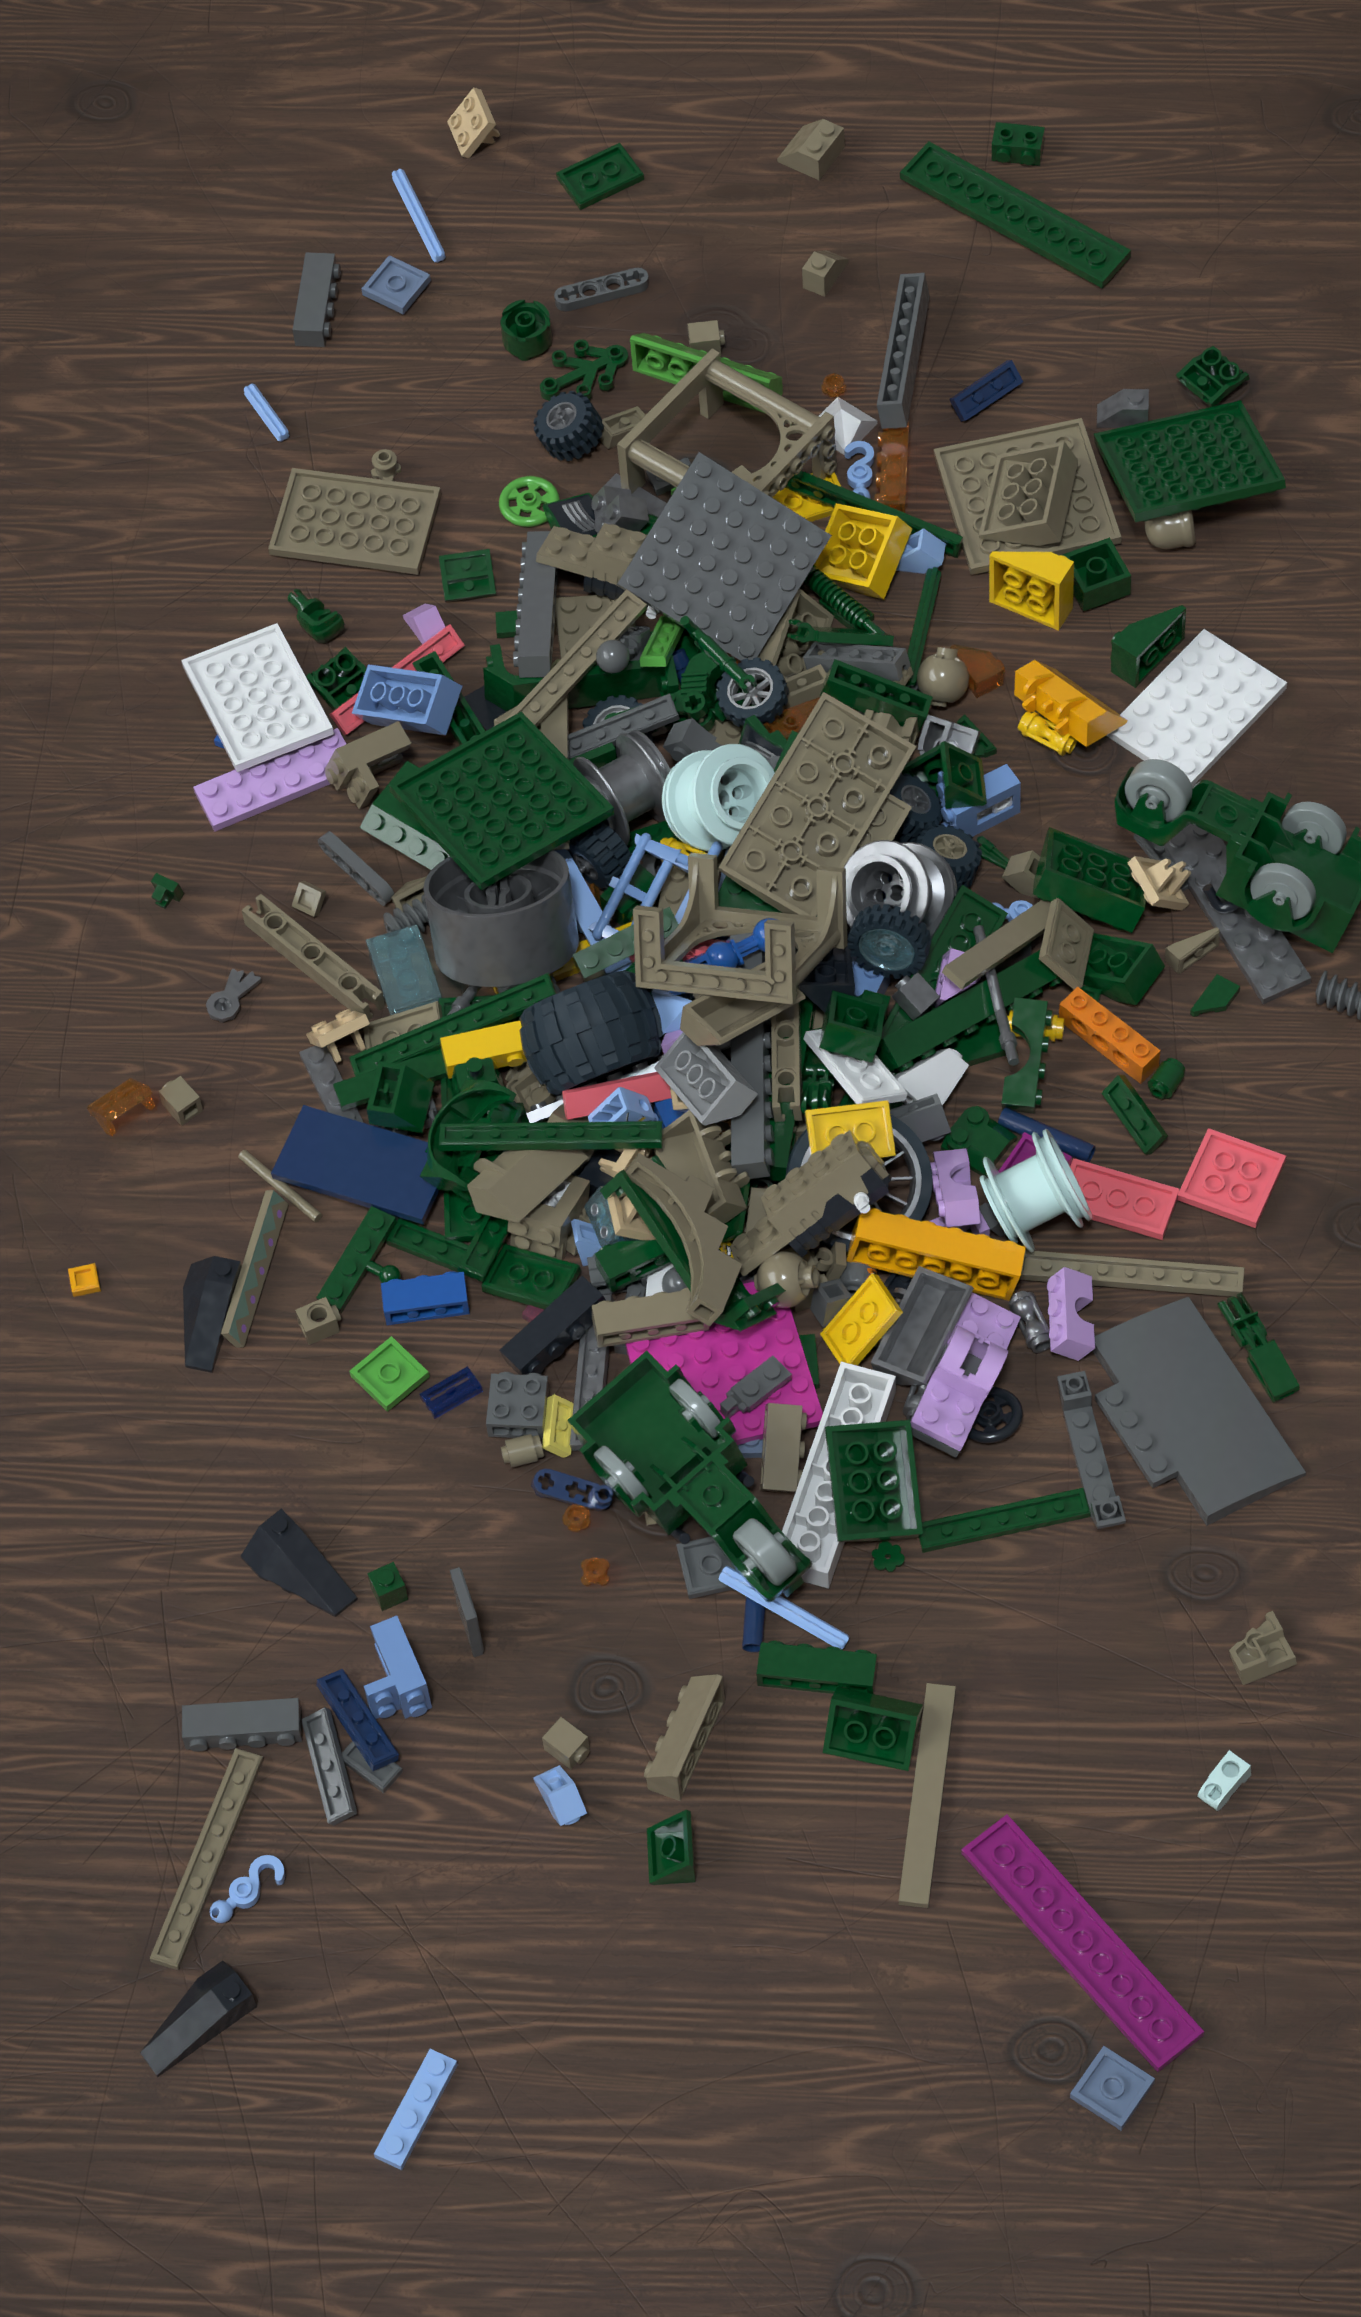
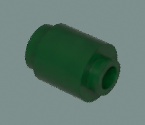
[1148,1058,1185,1099]

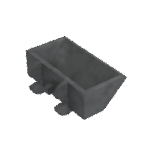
[871,1266,974,1385]

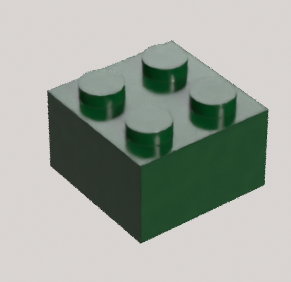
[1063,537,1131,612]
[819,991,885,1063]

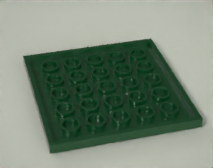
[1094,400,1286,522]
[389,711,614,890]

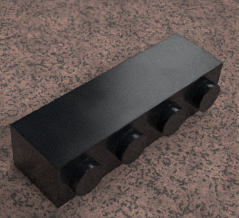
[499,1276,606,1375]

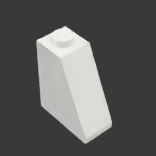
[894,1048,969,1106]

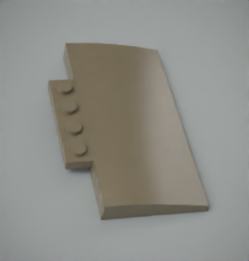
[718,692,916,916]

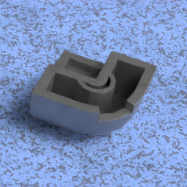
[918,715,981,755]

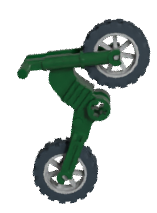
[582,616,789,757]

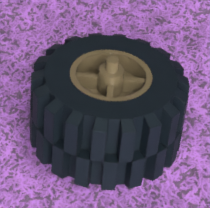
[916,825,982,891]

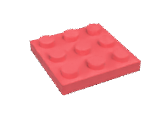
[1177,1128,1286,1228]

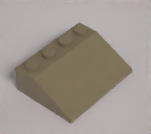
[979,441,1078,546]

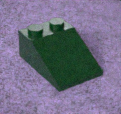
[1110,605,1186,688]
[1083,933,1165,1005]

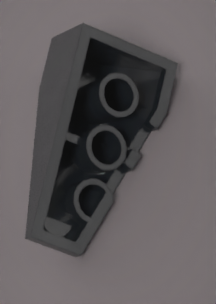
[799,929,855,1012]
[183,1256,242,1373]
[241,1508,358,1617]
[140,1960,257,2077]

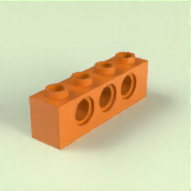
[1059,987,1161,1084]

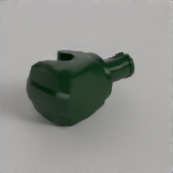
[287,589,345,643]

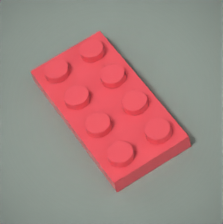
[1070,1158,1180,1240]

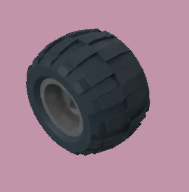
[519,970,664,1096]

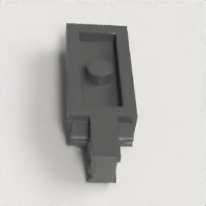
[720,1356,792,1418]

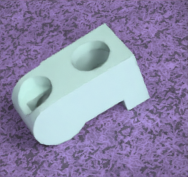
[1197,1750,1251,1811]

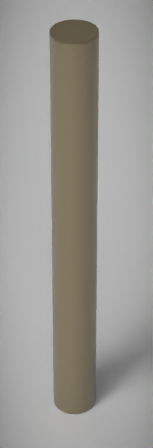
[238,1150,322,1222]

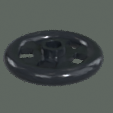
[967,1387,1023,1443]

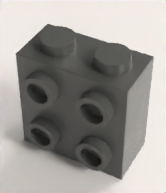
[486,1372,550,1439]

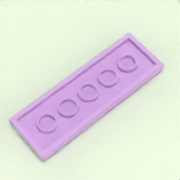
[193,728,346,832]

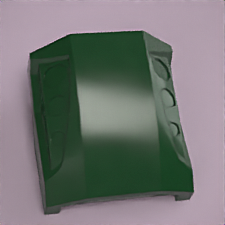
[1176,346,1250,407]
[306,647,367,711]

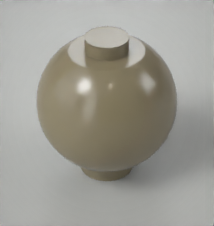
[917,647,969,707]
[754,1252,819,1308]

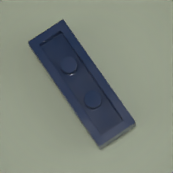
[949,360,1023,421]

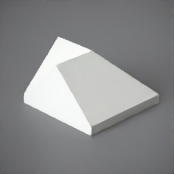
[819,397,878,455]

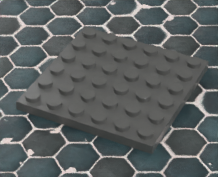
[617,452,832,663]

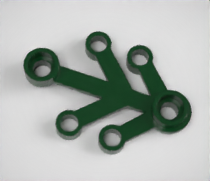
[540,339,628,401]

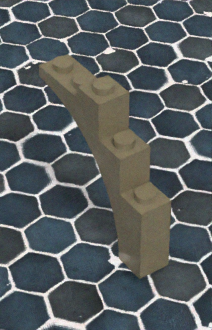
[625,1153,742,1326]

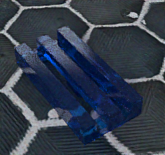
[420,1366,483,1419]

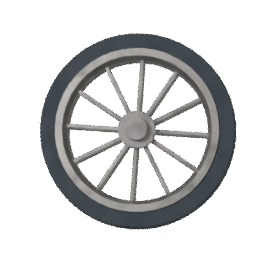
[786,1115,932,1253]

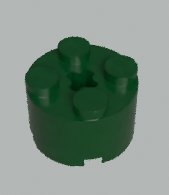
[500,300,552,361]

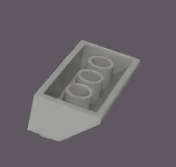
[654,1032,758,1125]

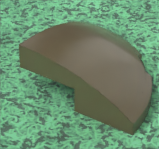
[505,1062,556,1115]

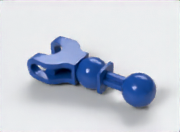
[663,918,777,995]

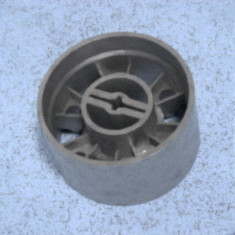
[424,850,579,987]

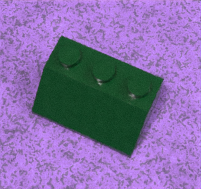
[822,1687,923,1771]

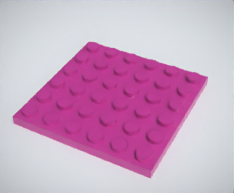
[625,1282,823,1445]

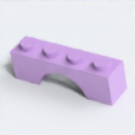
[930,1148,980,1227]

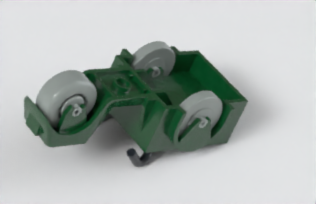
[1114,759,1361,953]
[567,1350,812,1603]

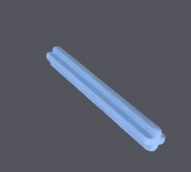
[392,169,445,263]
[719,1566,849,1649]

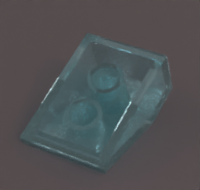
[366,925,442,1015]

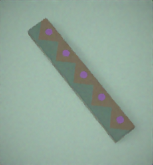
[221,1190,288,1348]

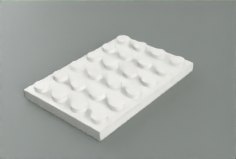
[181,623,334,772]
[1106,629,1287,787]

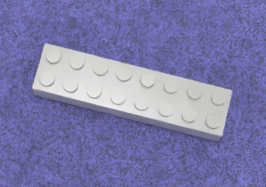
[782,1362,896,1589]

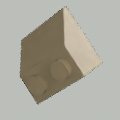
[777,119,845,180]

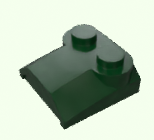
[941,1106,1018,1178]

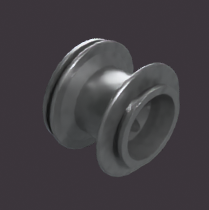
[573,730,671,845]
[844,840,957,945]

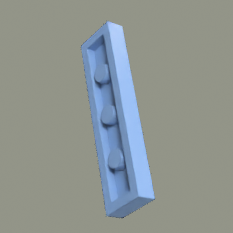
[374,2049,458,2170]

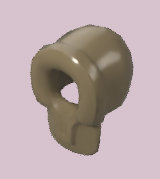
[1145,510,1196,550]

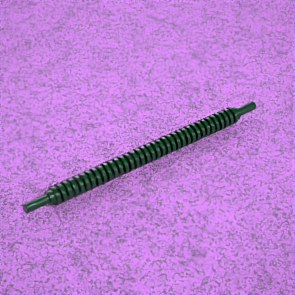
[803,565,886,634]

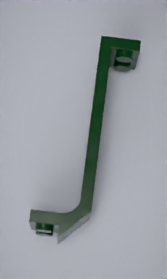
[483,644,679,712]
[600,1155,786,1331]

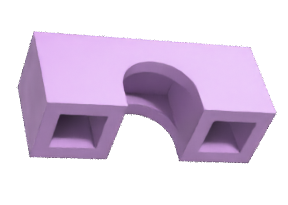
[1047,1267,1095,1361]

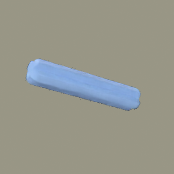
[244,384,289,442]

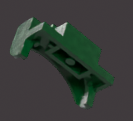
[419,1080,524,1204]

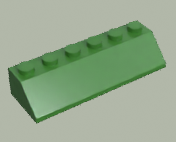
[630,333,783,413]

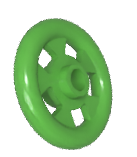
[499,476,560,527]

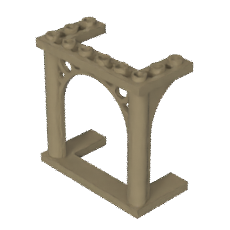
[617,349,837,498]
[633,853,847,1004]

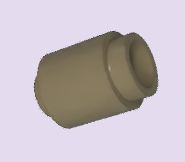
[500,1434,544,1468]

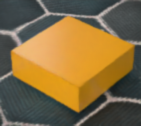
[68,1263,101,1297]

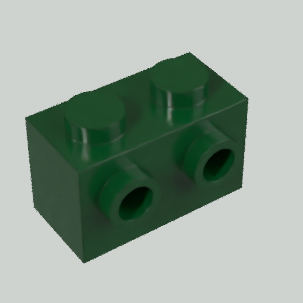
[992,122,1045,166]

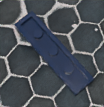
[316,1669,399,1771]

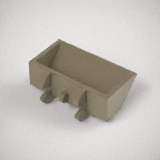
[680,962,805,1046]
[653,1110,750,1223]
[467,1122,589,1223]

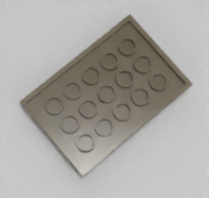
[268,468,441,575]

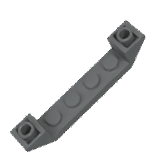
[1057,1371,1126,1529]

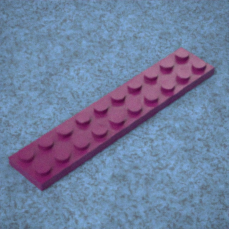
[961,1814,1204,2072]

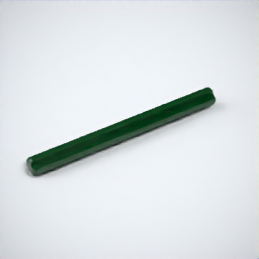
[905,567,942,687]

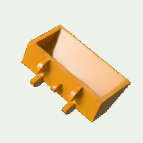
[1014,660,1128,747]

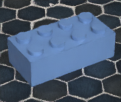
[352,665,462,735]

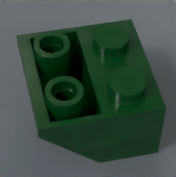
[367,1061,435,1133]

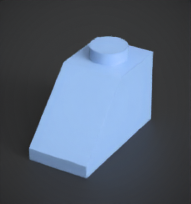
[896,529,946,574]
[533,1765,587,1826]

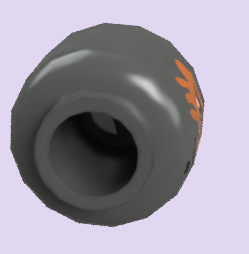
[839,1262,877,1296]

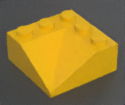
[814,503,912,599]
[989,551,1074,631]

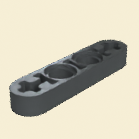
[554,268,649,312]
[318,831,394,906]

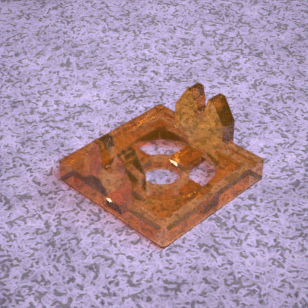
[87,1078,156,1136]

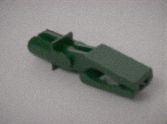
[801,1050,835,1114]
[1217,1292,1300,1403]

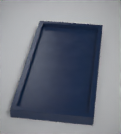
[271,1105,439,1225]

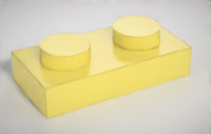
[542,1394,574,1458]

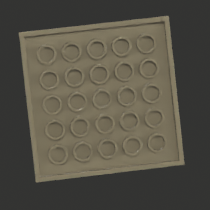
[933,418,1121,575]

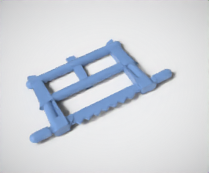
[588,833,723,939]

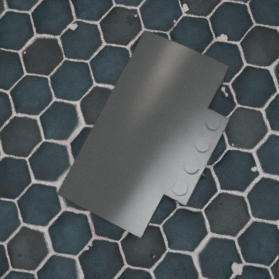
[1092,1297,1306,1526]

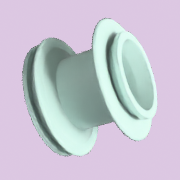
[662,744,775,851]
[979,1129,1093,1252]

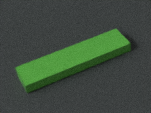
[640,616,685,667]

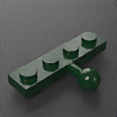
[316,1206,401,1314]

